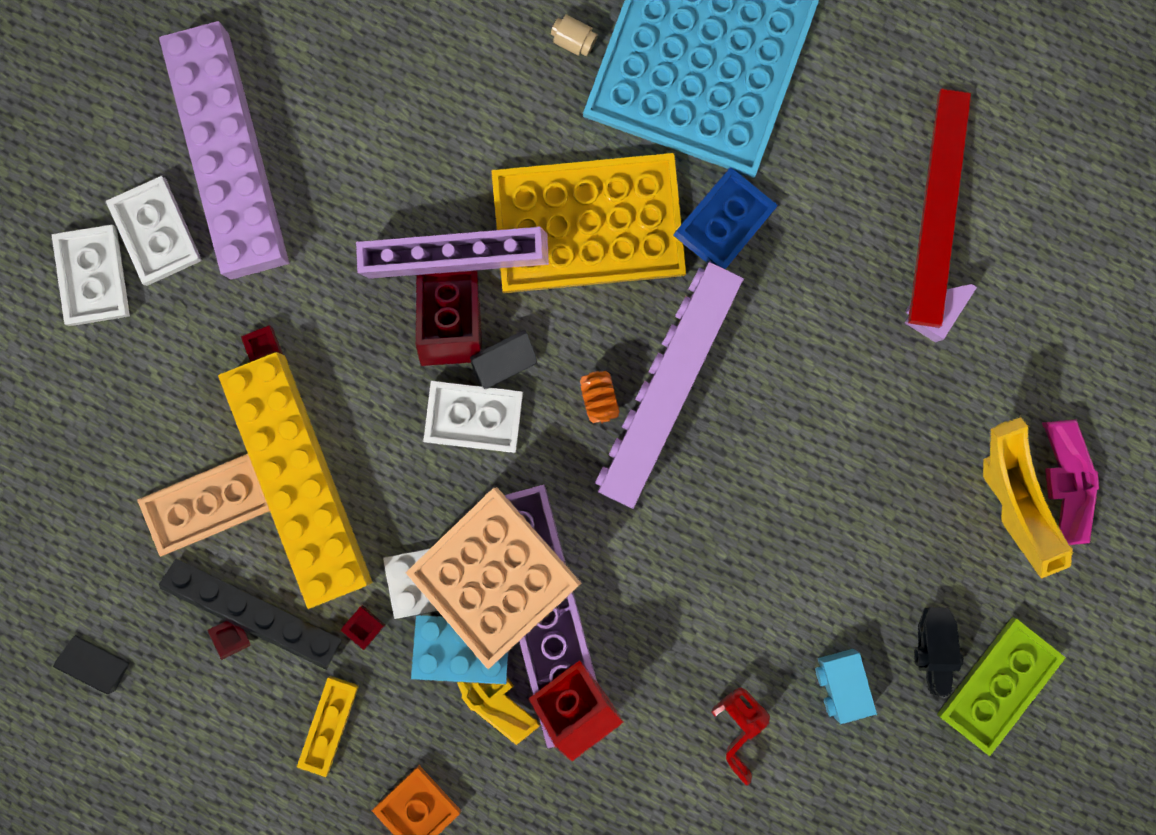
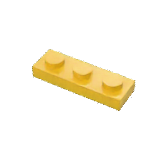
[297,676,359,777]

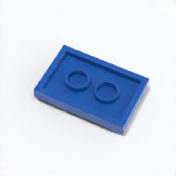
[673,167,778,269]

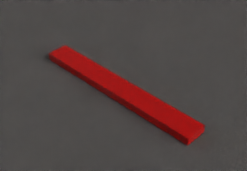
[908,89,971,328]

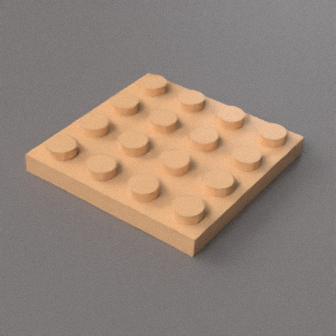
[406,487,582,669]

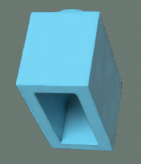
[815,649,877,724]

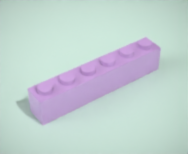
[356,227,549,278]

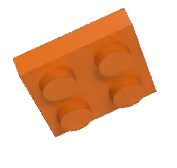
[372,765,461,835]

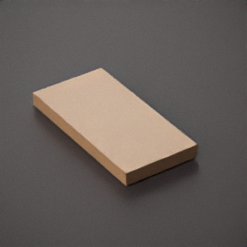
[137,454,270,557]

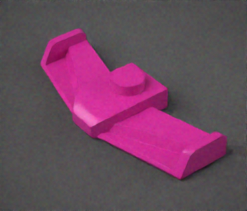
[1042,419,1099,545]

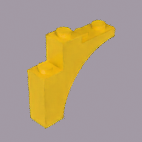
[983,417,1073,579]

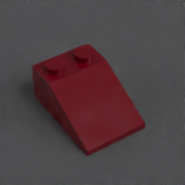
[416,270,482,366]

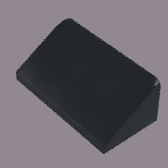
[470,330,537,389]
[53,635,130,694]

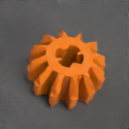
[580,371,620,423]

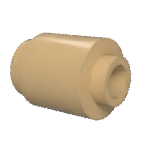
[551,14,598,57]

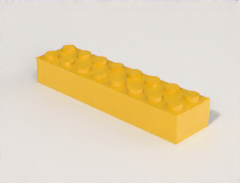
[218,352,373,609]

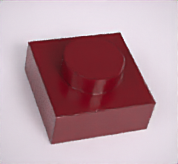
[241,325,283,362]
[340,605,385,650]
[207,621,250,660]

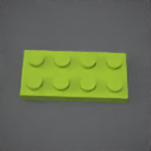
[937,617,1066,756]

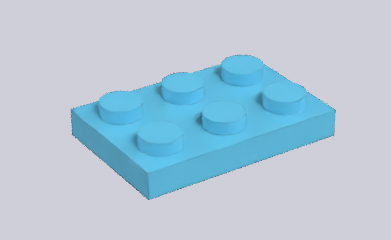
[411,615,508,684]

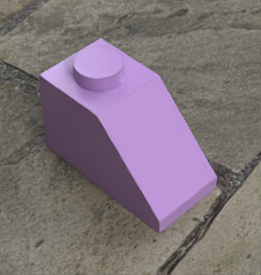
[905,284,977,342]

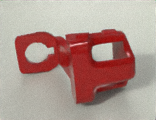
[711,687,770,786]

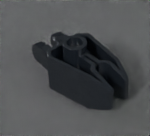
[914,607,964,697]

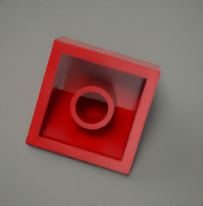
[529,660,624,762]

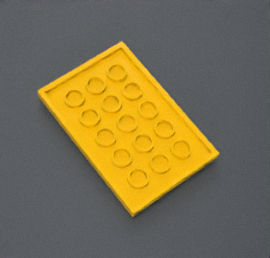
[491,153,686,293]

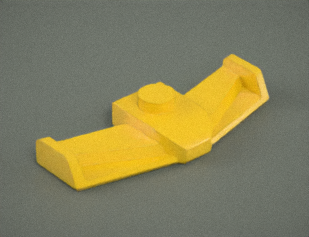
[457,677,541,745]

